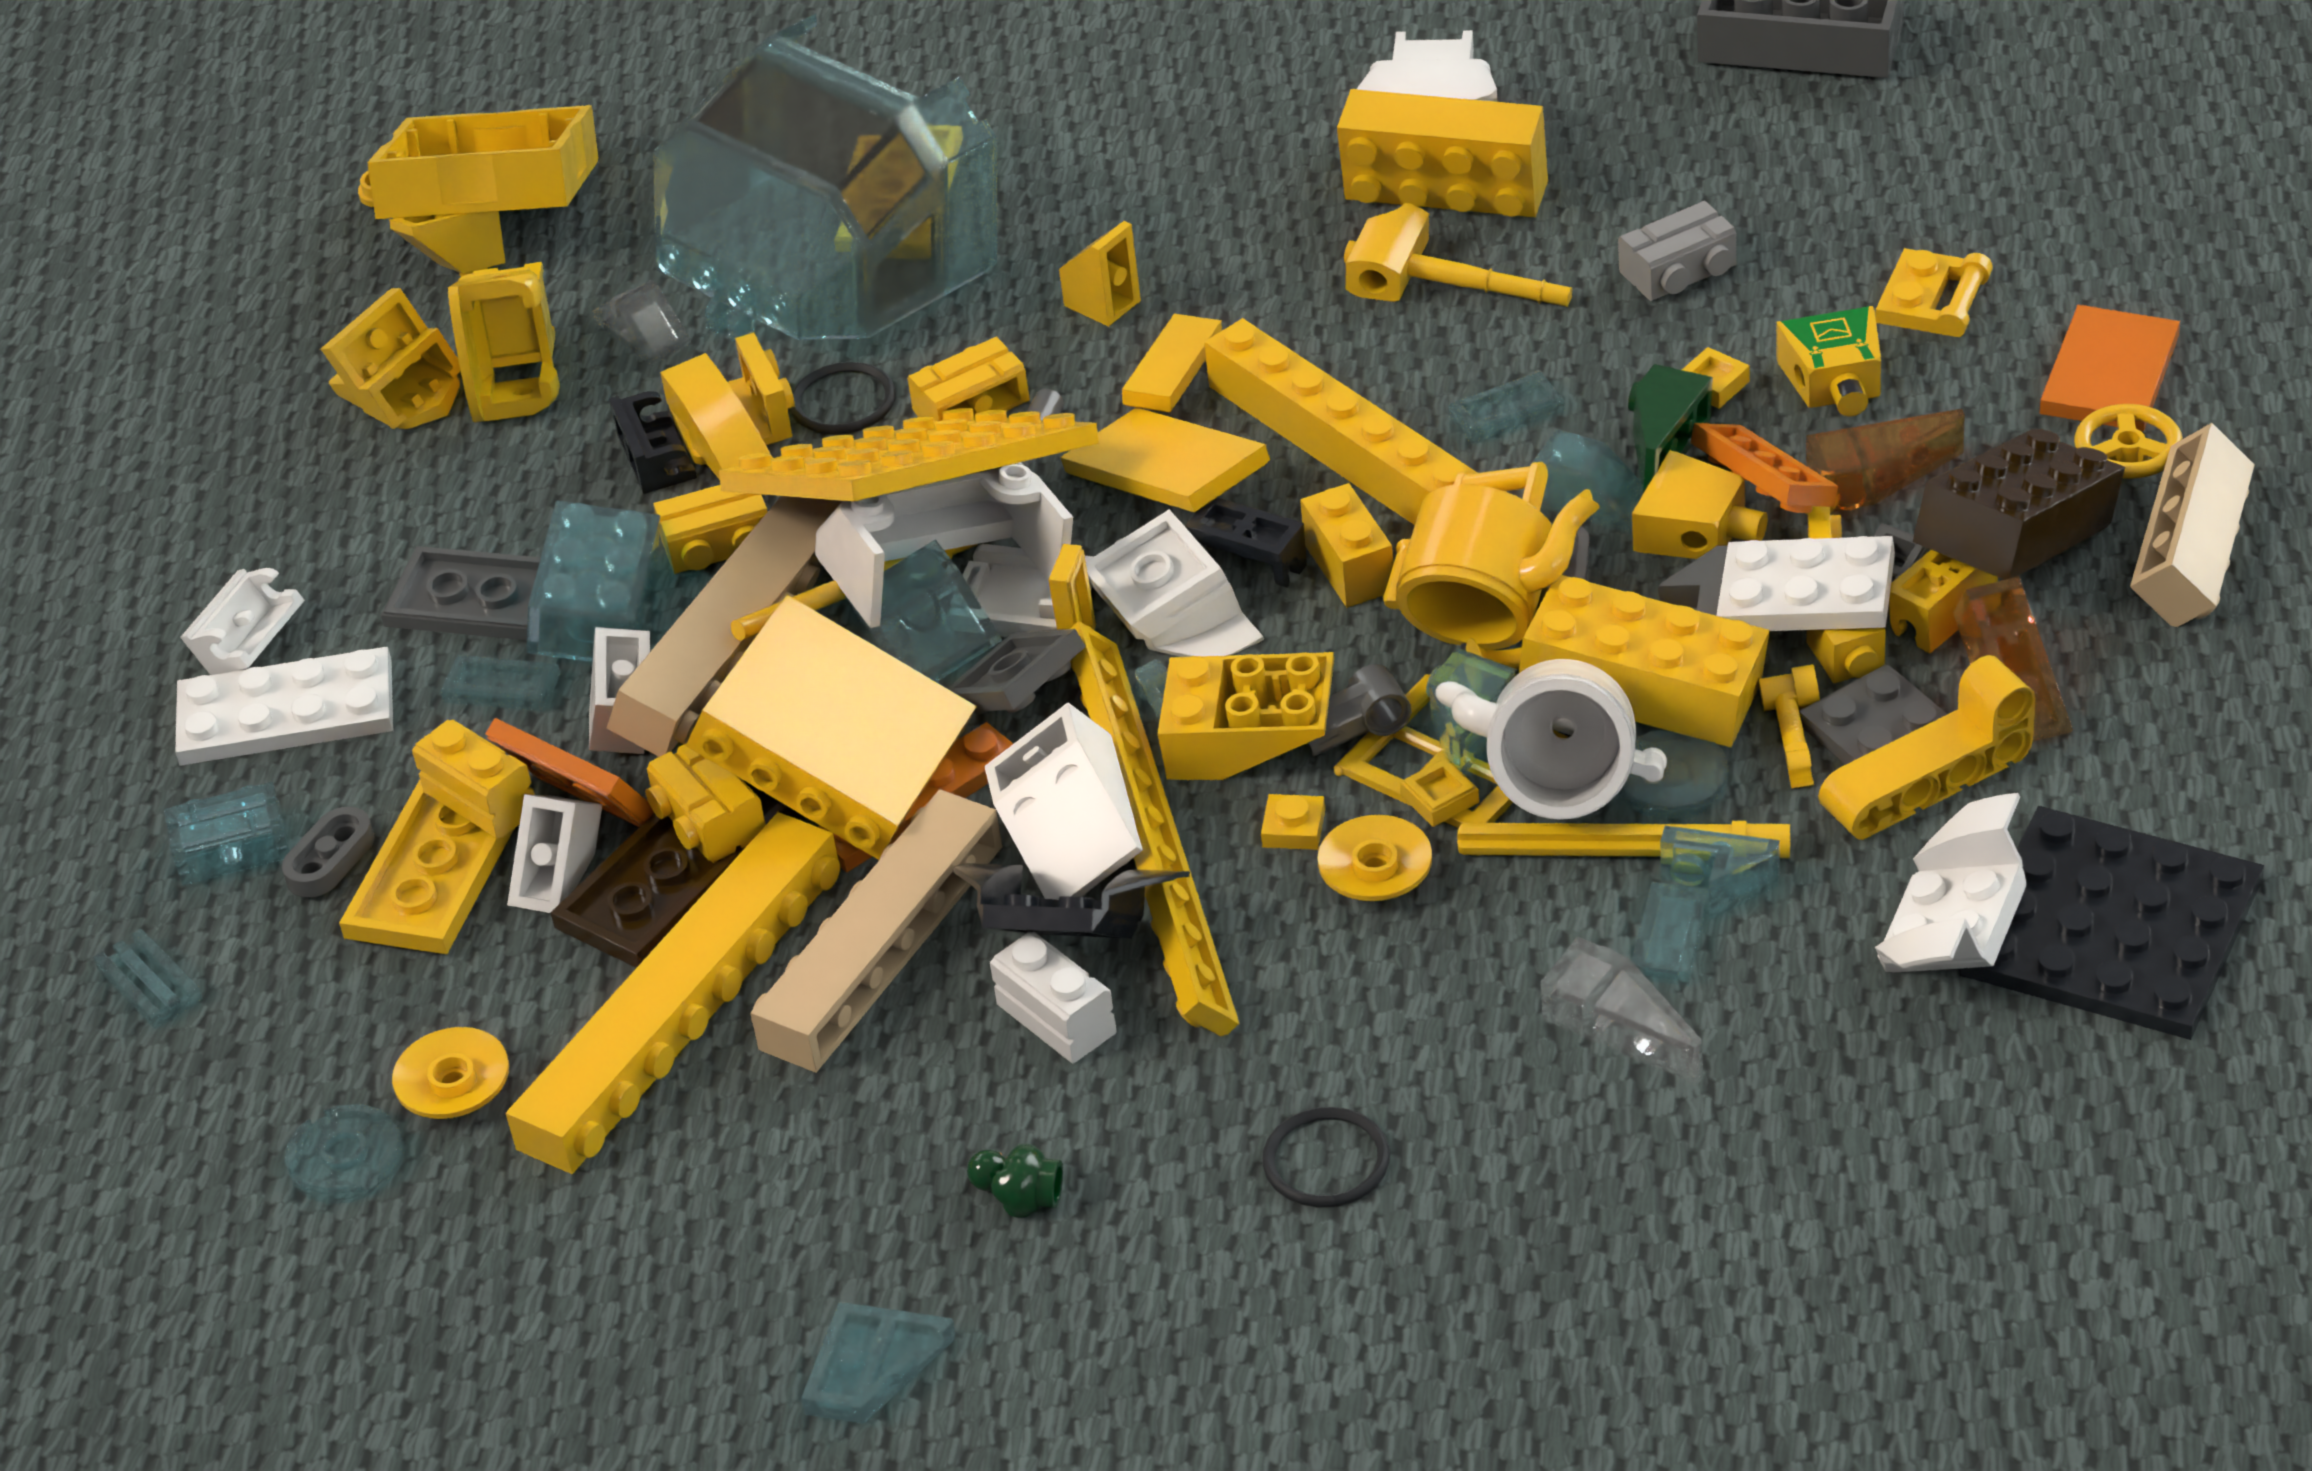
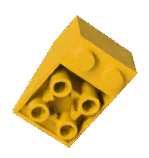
[1158,652,1334,780]

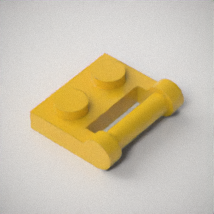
[1876,248,1993,337]

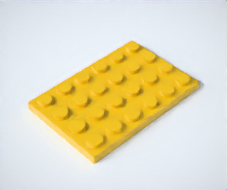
[719,408,1099,502]

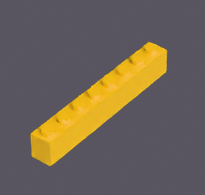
[1204,318,1508,525]
[506,812,840,1174]

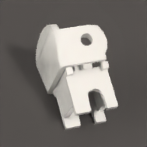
[1357,30,1497,102]

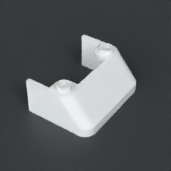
[815,464,1073,628]

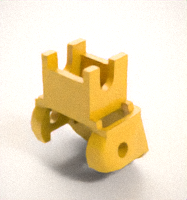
[448,262,560,423]

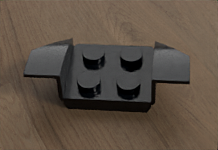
[954,863,1190,939]

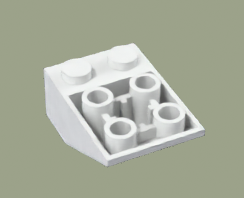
[984,703,1143,900]

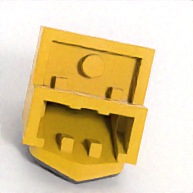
[321,288,461,430]

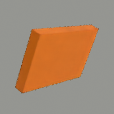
[2040,305,2180,432]
[485,718,654,827]

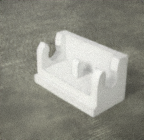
[180,568,305,675]

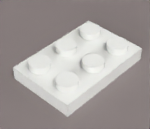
[1716,536,1895,631]

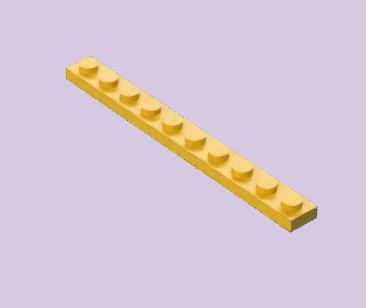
[1070,621,1240,1036]

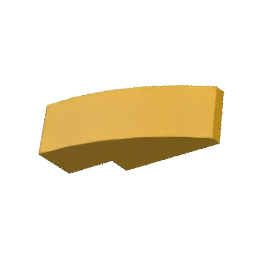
[660,353,772,480]

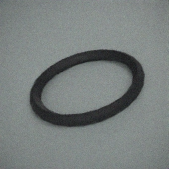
[790,362,895,435]
[1262,1107,1390,1207]

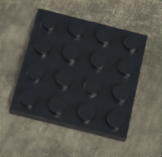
[1960,806,2264,1040]

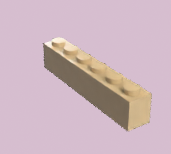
[750,789,1002,1073]

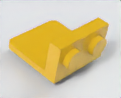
[669,332,795,465]

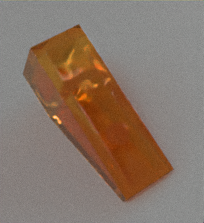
[1806,409,1965,512]
[1953,576,2073,742]

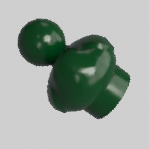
[967,1143,1063,1218]

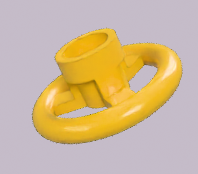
[2074,404,2183,479]

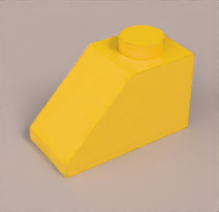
[389,211,506,277]
[1059,221,1141,327]

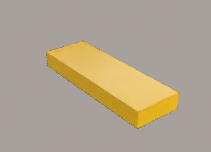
[1122,313,1222,412]

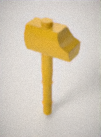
[1344,202,1573,307]

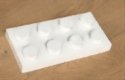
[175,647,393,766]

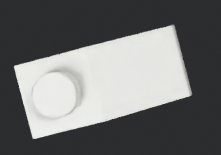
[589,627,650,754]
[507,794,603,913]

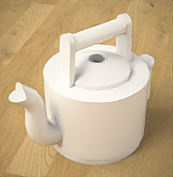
[1436,659,1667,820]

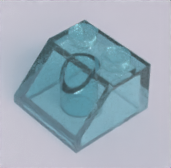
[845,539,1002,682]

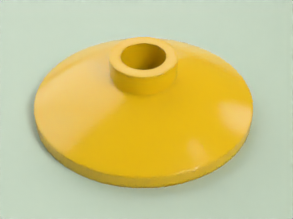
[1317,815,1432,901]
[392,1027,509,1119]

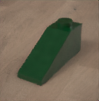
[1628,364,1713,493]

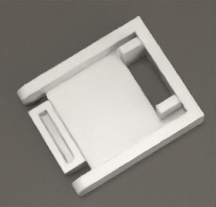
[944,544,1093,637]

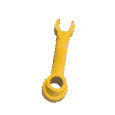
[1759,664,1820,788]

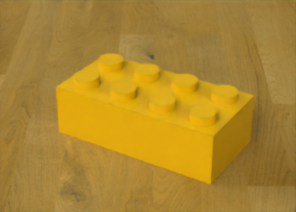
[1337,89,1548,217]
[1519,575,1770,748]

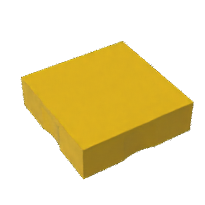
[367,105,598,219]

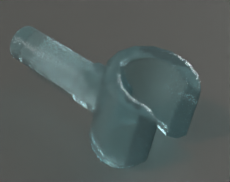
[1135,659,1167,721]

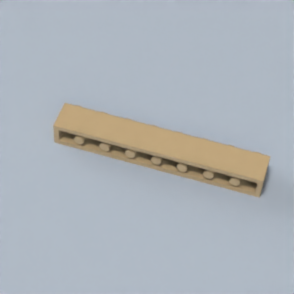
[606,496,842,757]

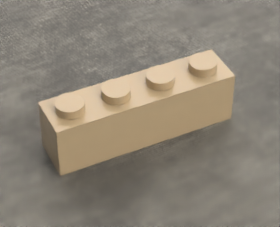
[2130,423,2255,627]

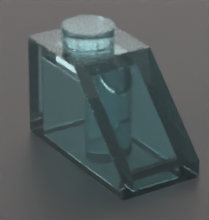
[1533,429,1644,534]
[1426,648,1515,775]

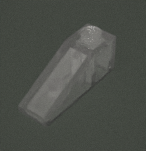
[1540,937,1703,1086]

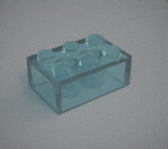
[527,500,660,662]

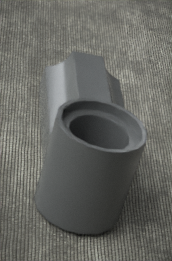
[1306,664,1412,757]

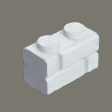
[990,932,1117,1064]

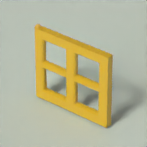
[1334,674,1568,828]

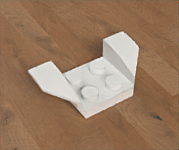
[1086,509,1264,657]
[1875,793,2027,972]

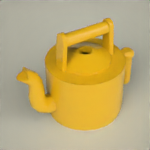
[1383,462,1600,650]

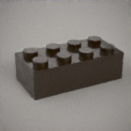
[1912,429,2125,581]

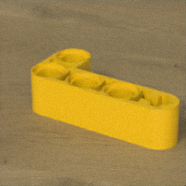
[1818,655,2035,840]

